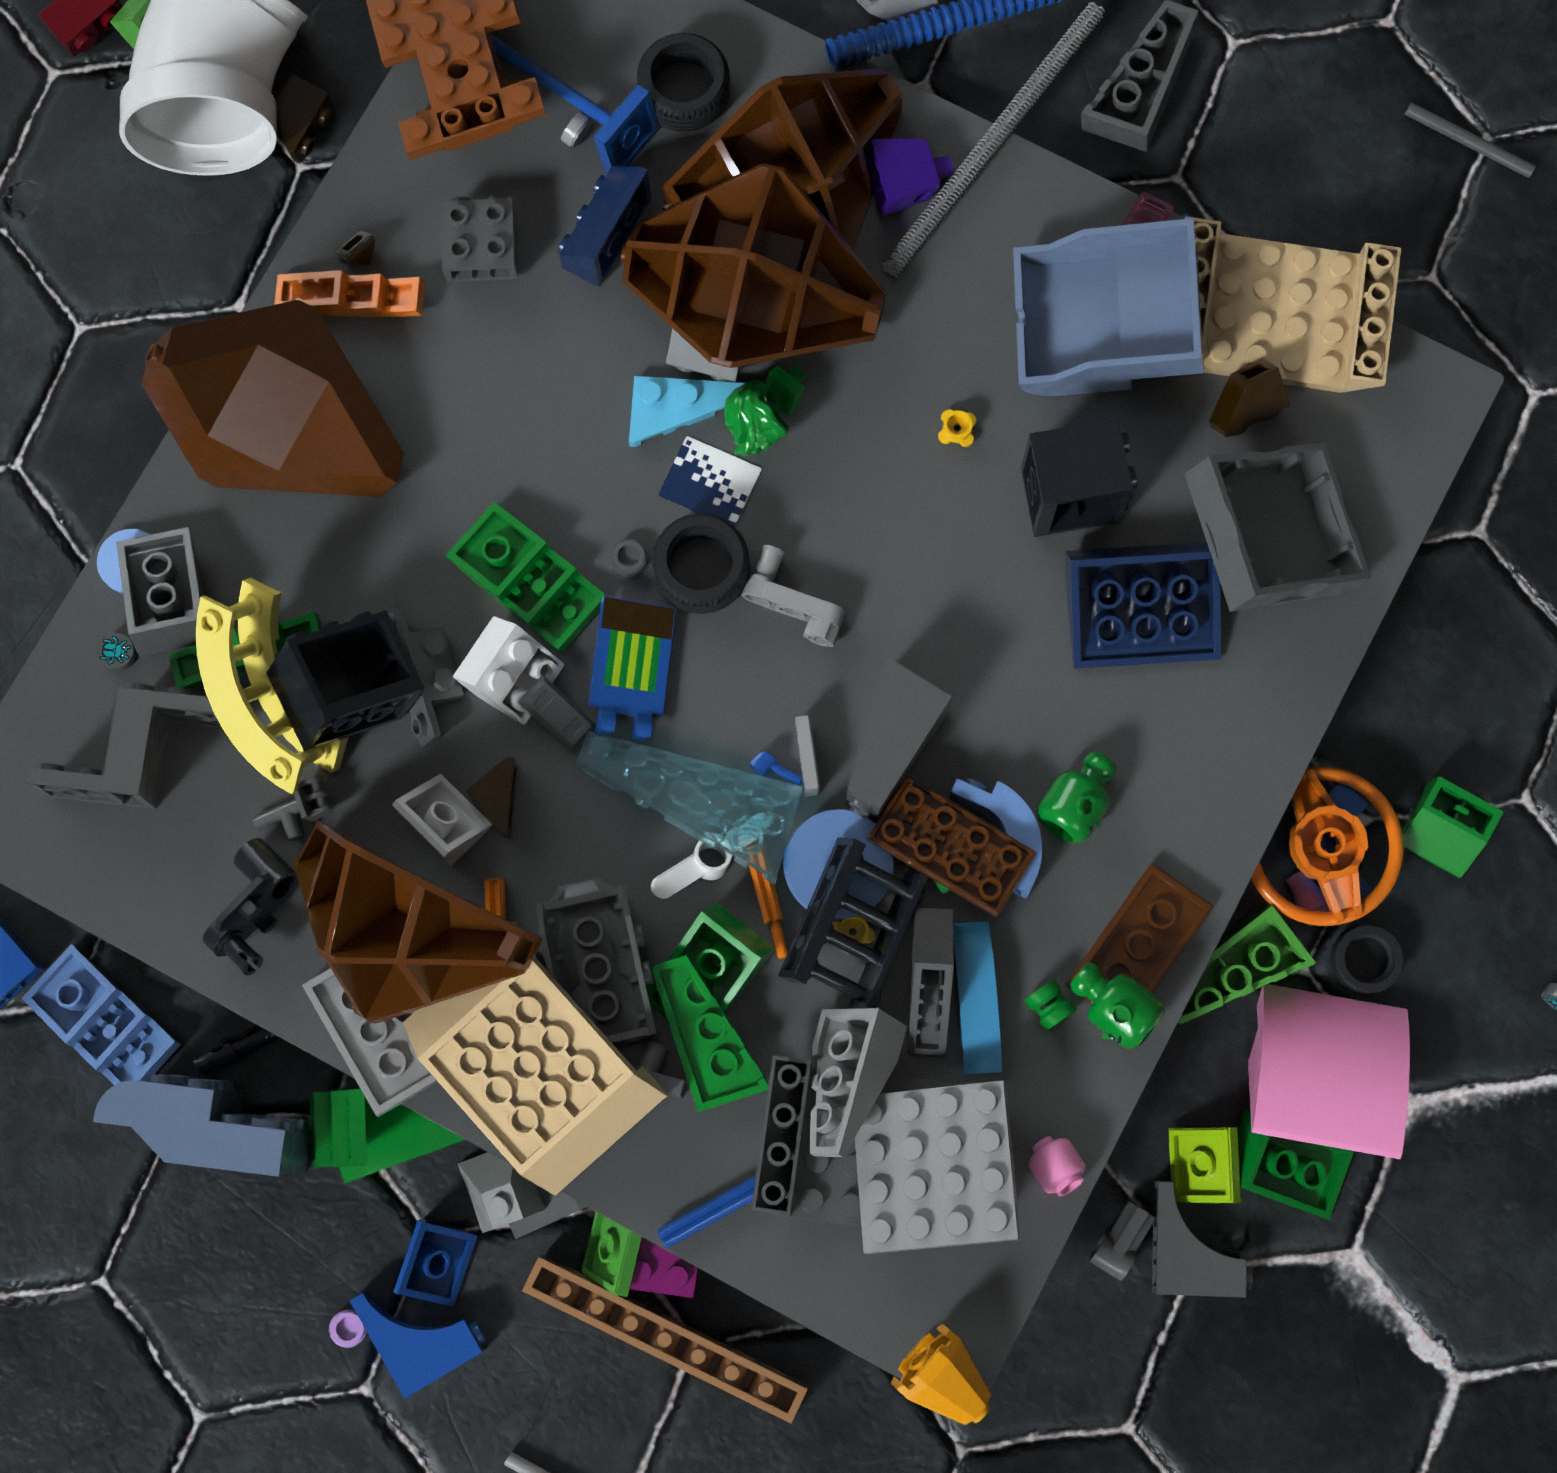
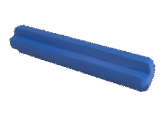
[658,1177,756,1248]

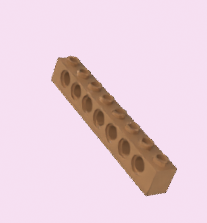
[522,1254,808,1424]

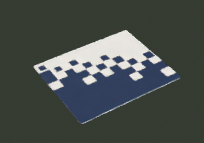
[658,436,762,526]

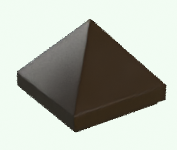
[335,230,376,265]

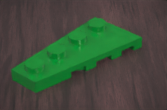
[650,953,769,1112]

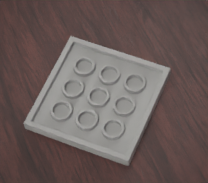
[302,968,438,1117]
[855,1080,1021,1254]

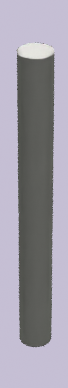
[1404,102,1536,178]

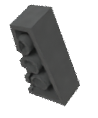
[1081,0,1199,152]

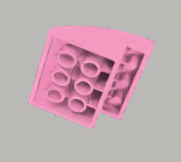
[1248,984,1410,1159]

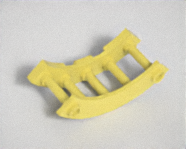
[196,577,348,795]

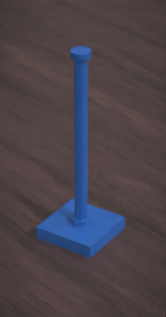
[492,35,660,173]

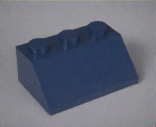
[558,166,651,287]

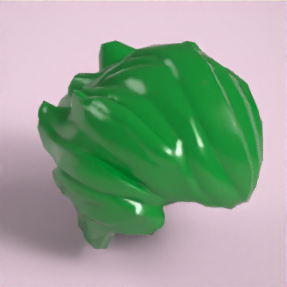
[724,380,788,456]

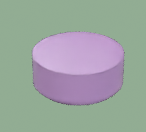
[329,1309,367,1348]

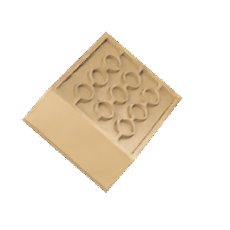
[1185,216,1401,393]
[403,921,668,1196]

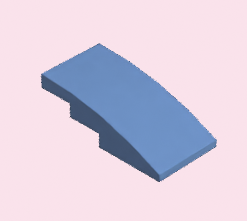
[22,944,181,1085]

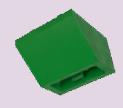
[1402,776,1504,878]

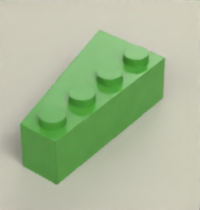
[1177,904,1316,1025]

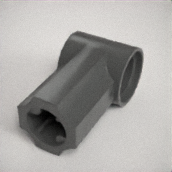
[1089,1201,1156,1281]

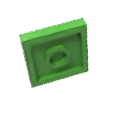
[581,1212,642,1297]

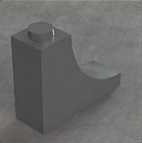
[907,907,954,1056]
[1152,1180,1252,1298]

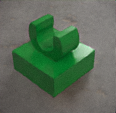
[765,365,806,416]

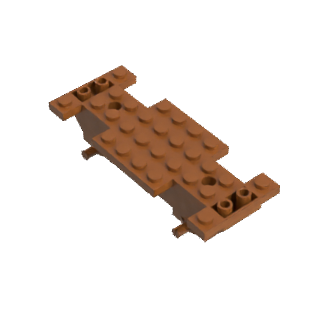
[366,0,547,160]

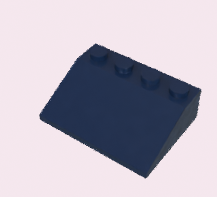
[1065,542,1221,669]

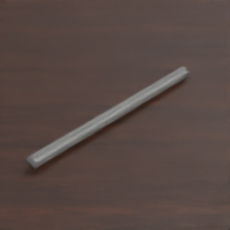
[881,2,1105,278]

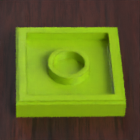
[1168,1127,1241,1203]

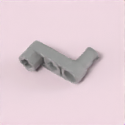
[742,545,846,647]

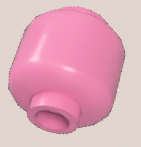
[1028,1136,1086,1196]

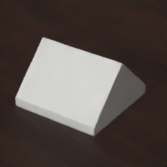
[392,773,492,866]

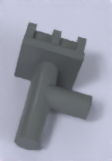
[253,775,334,841]

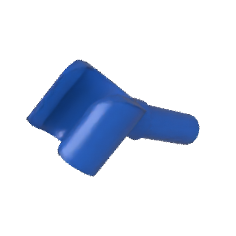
[749,751,802,785]

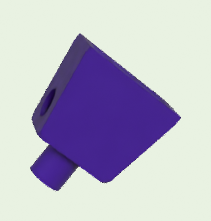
[864,139,953,217]

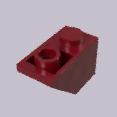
[38,0,123,57]

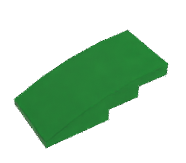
[445,502,607,654]
[310,1089,367,1168]
[339,1097,465,1183]

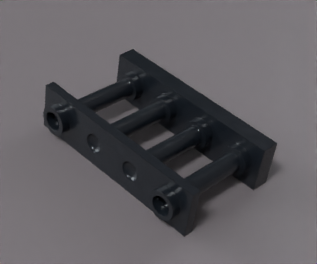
[778,838,928,1009]

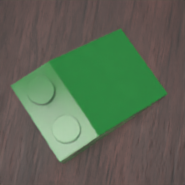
[647,902,776,1019]
[1237,1109,1354,1220]

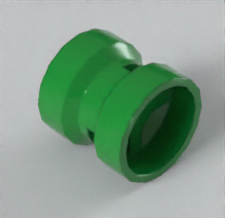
[1024,979,1077,1032]

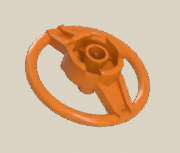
[1251,766,1404,926]

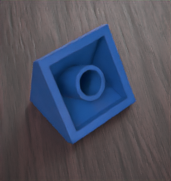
[394,1218,478,1307]

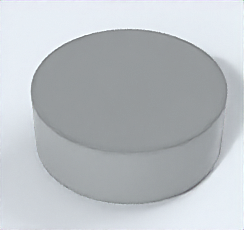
[561,111,592,148]

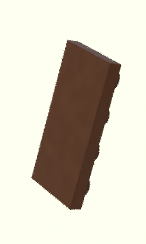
[867,775,1037,918]

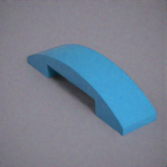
[953,921,1002,1075]

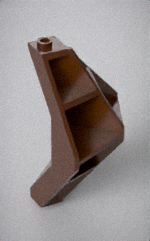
[661,68,903,251]
[620,163,887,368]
[141,299,404,497]
[293,820,543,1024]

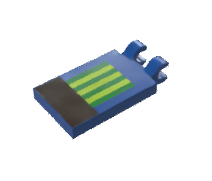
[588,596,676,741]

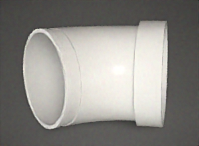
[119,0,308,176]

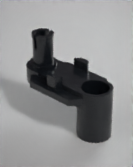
[203,838,298,976]

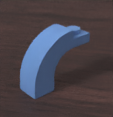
[949,778,1042,899]

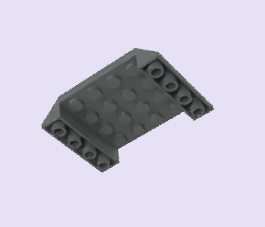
[751,1055,975,1228]

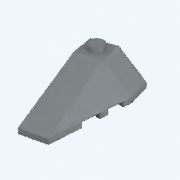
[810,1008,907,1157]

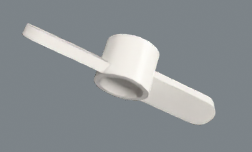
[651,815,772,899]

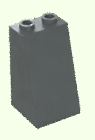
[846,657,952,823]

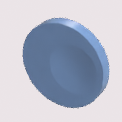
[783,809,893,920]

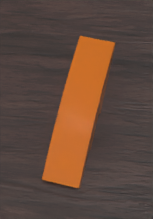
[274,270,426,317]

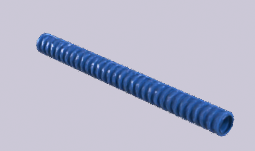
[825,0,1064,70]

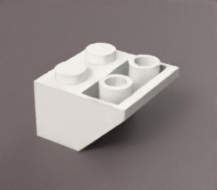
[453,616,565,725]

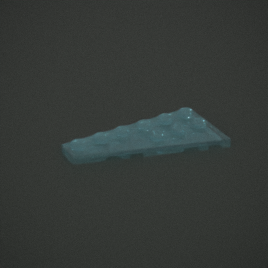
[577,731,803,885]

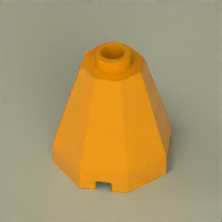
[891,1324,991,1425]

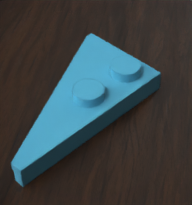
[629,376,745,447]

